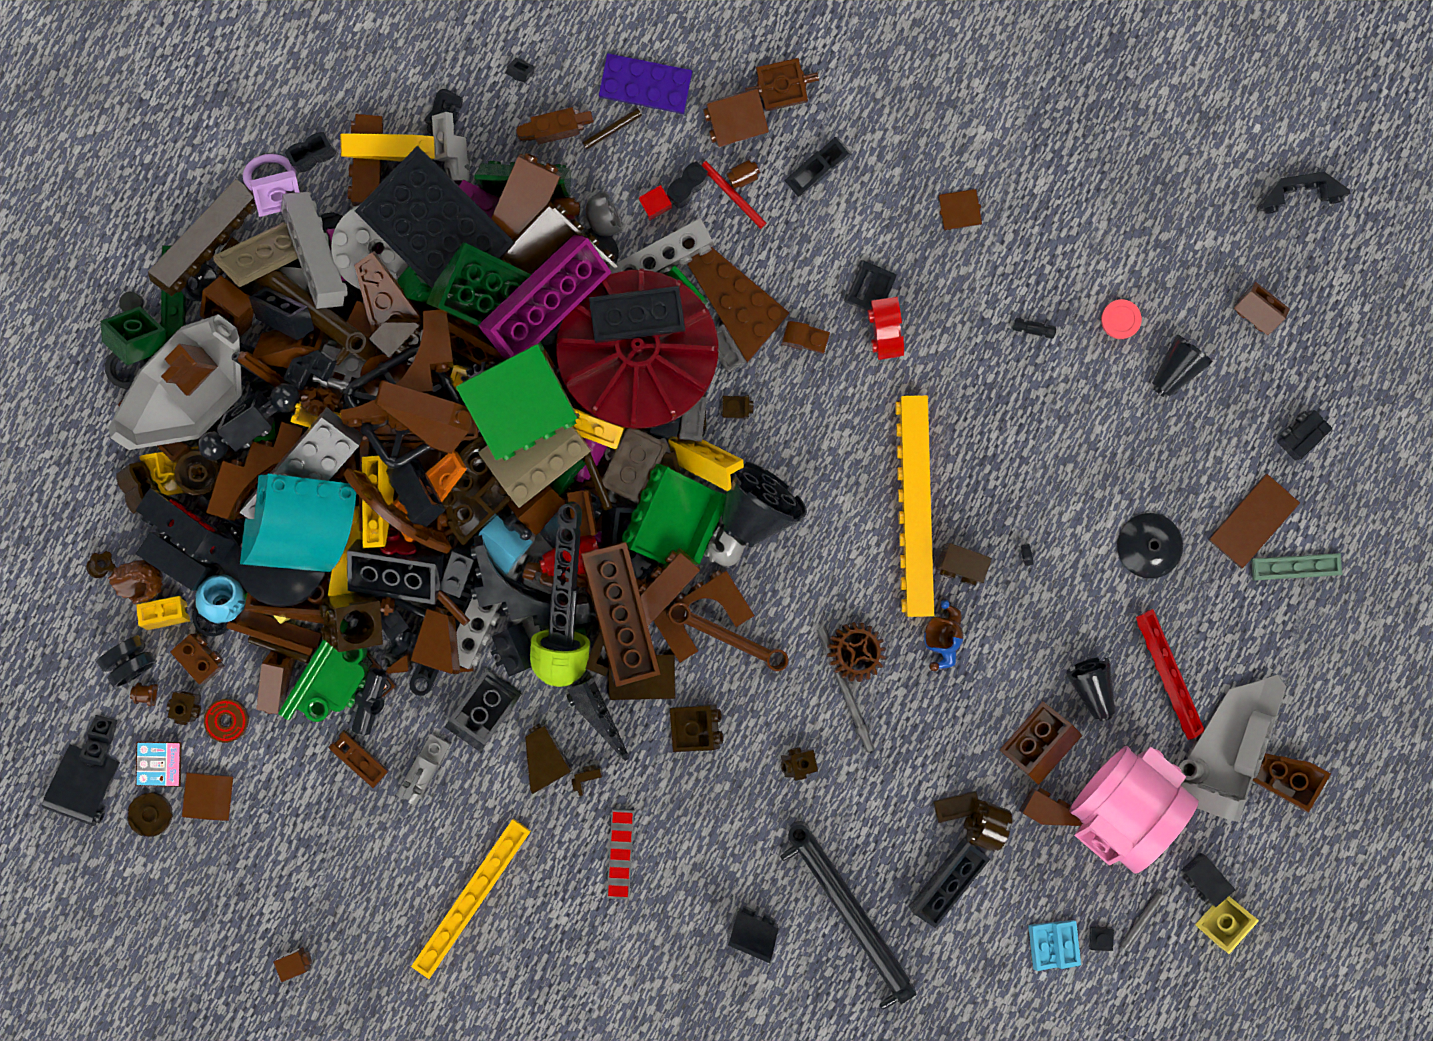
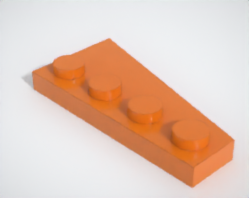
[392,451,467,542]

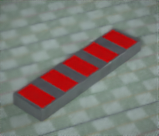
[607,809,634,900]

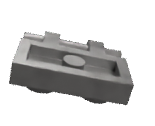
[313,344,366,392]

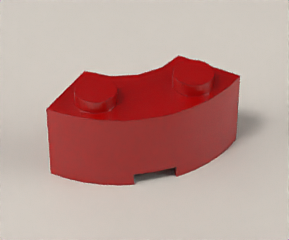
[867,297,904,360]

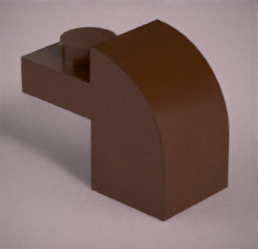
[781,321,830,354]

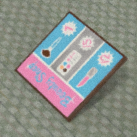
[135,741,182,787]

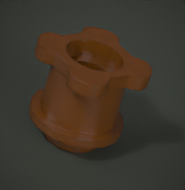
[130,682,158,706]

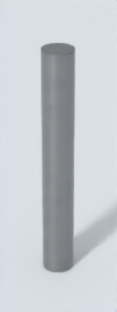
[1119,891,1165,951]

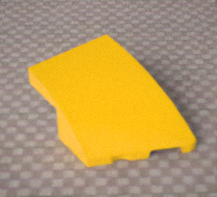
[139,446,202,495]

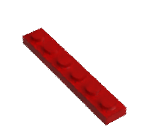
[1136,609,1205,740]

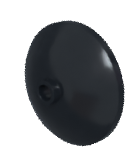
[1117,513,1183,579]

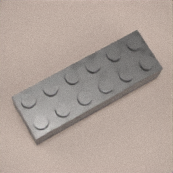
[240,407,363,519]

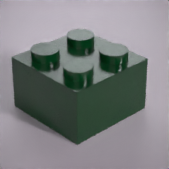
[100,306,166,365]

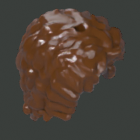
[108,560,163,604]

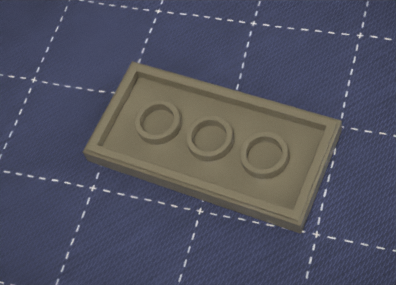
[213,222,298,287]

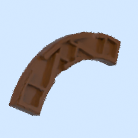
[343,468,451,553]

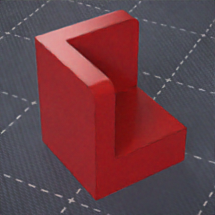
[639,185,672,221]

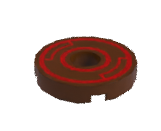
[203,699,249,743]

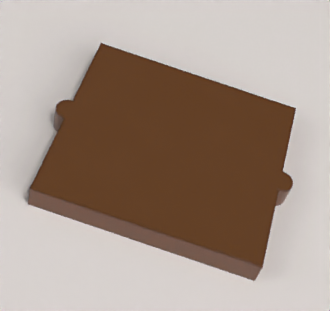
[938,189,982,231]

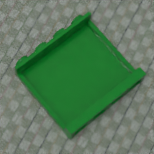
[456,342,580,461]
[622,463,726,564]

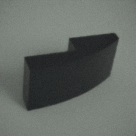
[79,715,117,766]

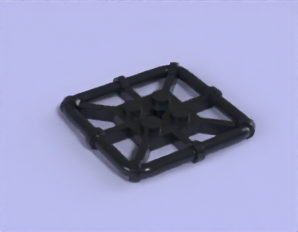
[342,344,472,469]

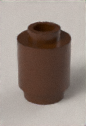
[726,159,760,189]
[551,197,580,219]

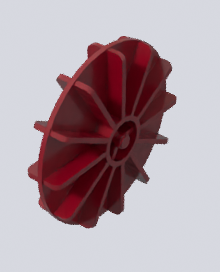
[557,268,719,429]

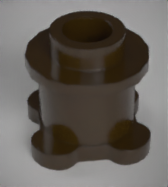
[86,551,116,579]

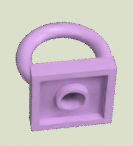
[243,154,300,217]

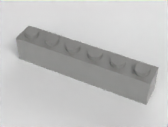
[281,192,347,309]

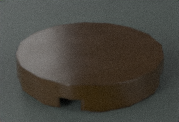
[127,792,173,837]

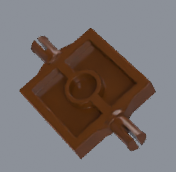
[745,58,819,112]

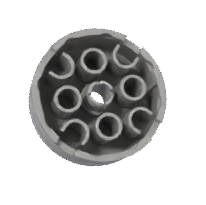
[331,205,409,289]

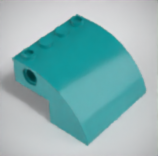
[240,474,356,572]

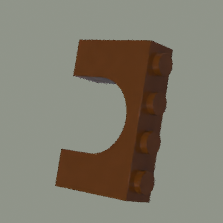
[653,570,755,663]

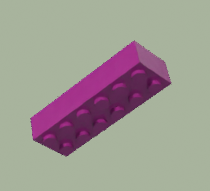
[478,235,611,360]

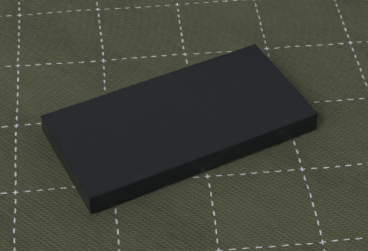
[589,286,685,343]

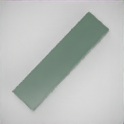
[1251,553,1342,580]

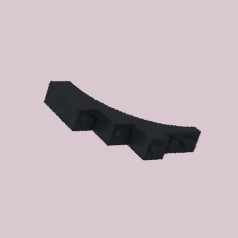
[470,535,593,631]

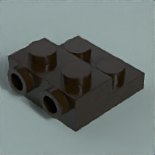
[669,704,724,752]

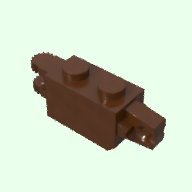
[516,107,594,145]

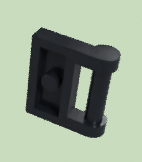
[844,260,897,311]

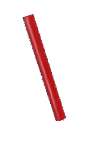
[701,161,767,229]

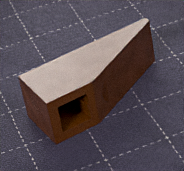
[1019,787,1083,826]

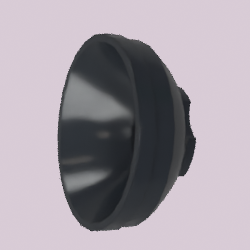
[181,263,217,302]

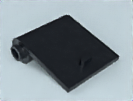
[42,744,120,826]

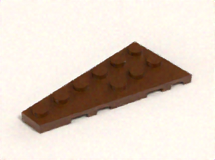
[683,239,790,363]

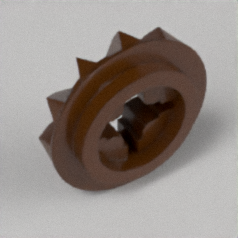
[301,386,338,416]

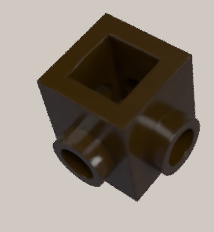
[166,690,202,725]
[781,747,818,781]

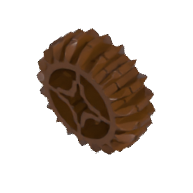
[826,622,886,682]

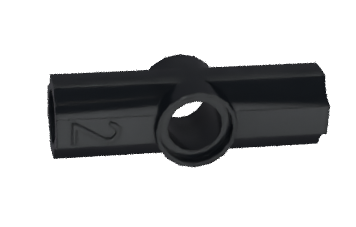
[352,667,388,736]

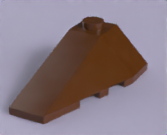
[375,381,472,454]
[245,573,331,624]
[1253,753,1331,814]

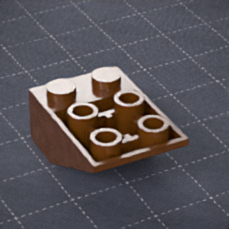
[253,324,328,368]

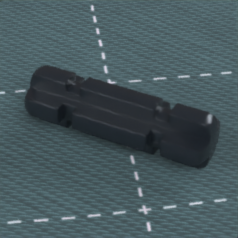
[1013,318,1056,339]

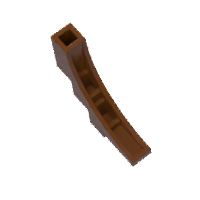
[340,309,454,431]
[206,420,306,521]

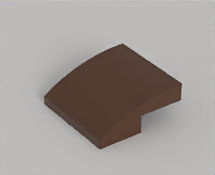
[181,772,233,821]

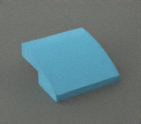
[1028,920,1081,971]

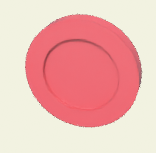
[1101,299,1142,339]

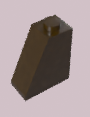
[525,723,573,794]

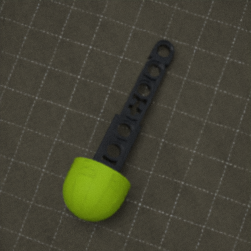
[530,501,590,687]

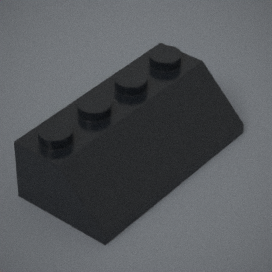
[347,539,444,604]

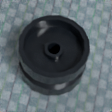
[96,635,157,688]

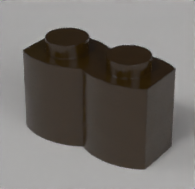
[116,461,158,514]

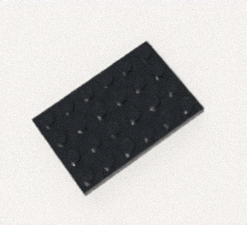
[355,146,515,289]

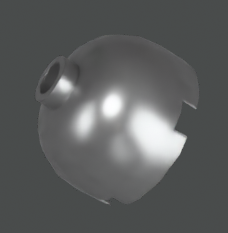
[583,191,623,236]

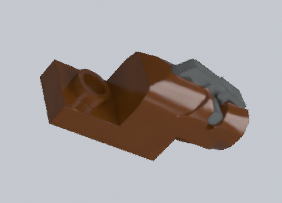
[522,561,588,595]

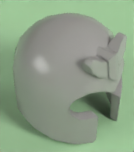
[704,526,746,566]

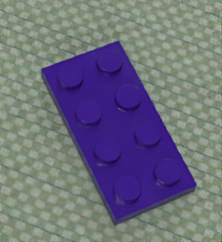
[599,53,693,114]

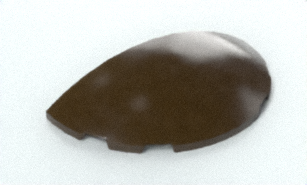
[443,436,512,546]

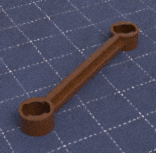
[667,602,789,671]

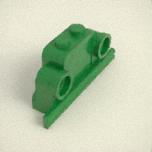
[278,619,369,722]

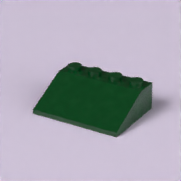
[474,161,571,198]
[427,242,531,327]

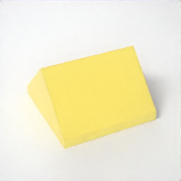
[1195,896,1259,954]

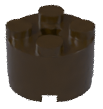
[172,449,220,495]
[963,799,1012,852]

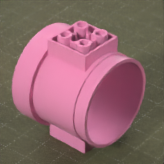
[1069,746,1199,874]

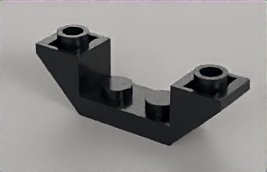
[1257,171,1350,214]

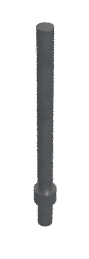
[817,627,875,752]

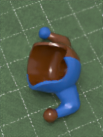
[924,600,964,671]

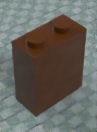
[703,88,769,147]

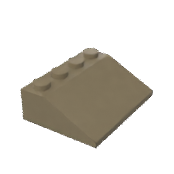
[478,426,592,508]

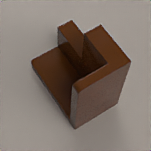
[161,343,218,396]

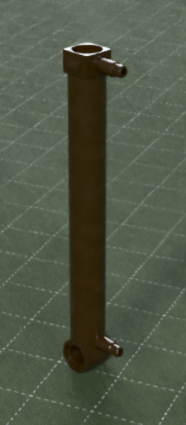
[216,237,377,366]

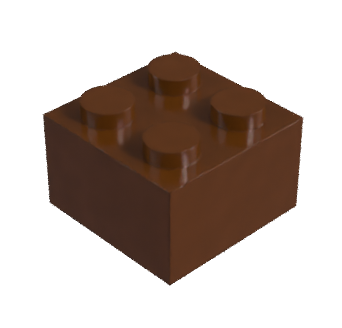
[199,276,254,337]

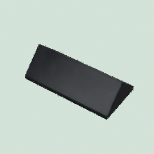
[909,838,990,928]

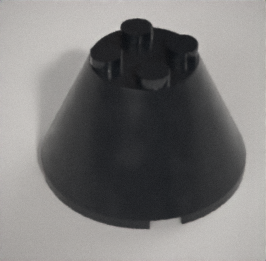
[722,461,807,547]

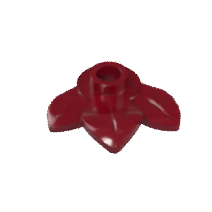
[379,528,416,555]

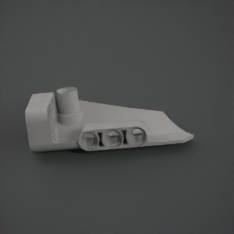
[1179,675,1286,821]

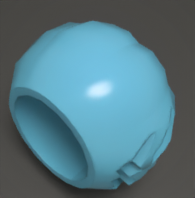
[195,574,246,623]

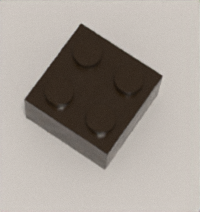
[935,543,992,586]

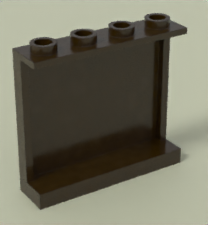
[500,201,618,275]

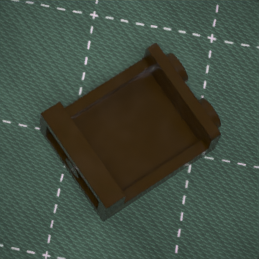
[585,630,609,676]

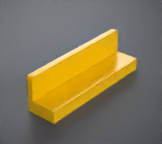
[668,434,744,491]

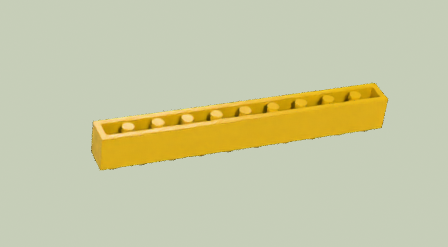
[895,395,934,617]

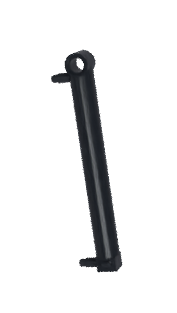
[780,821,917,1010]

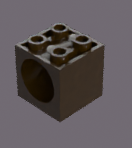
[319,592,383,652]

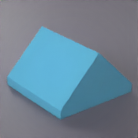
[473,516,533,575]

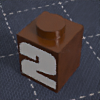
[273,947,312,982]

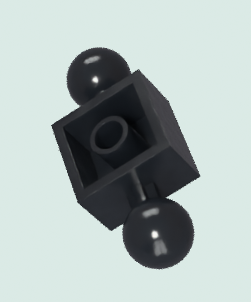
[198,383,300,460]

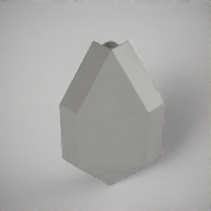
[109,314,242,450]

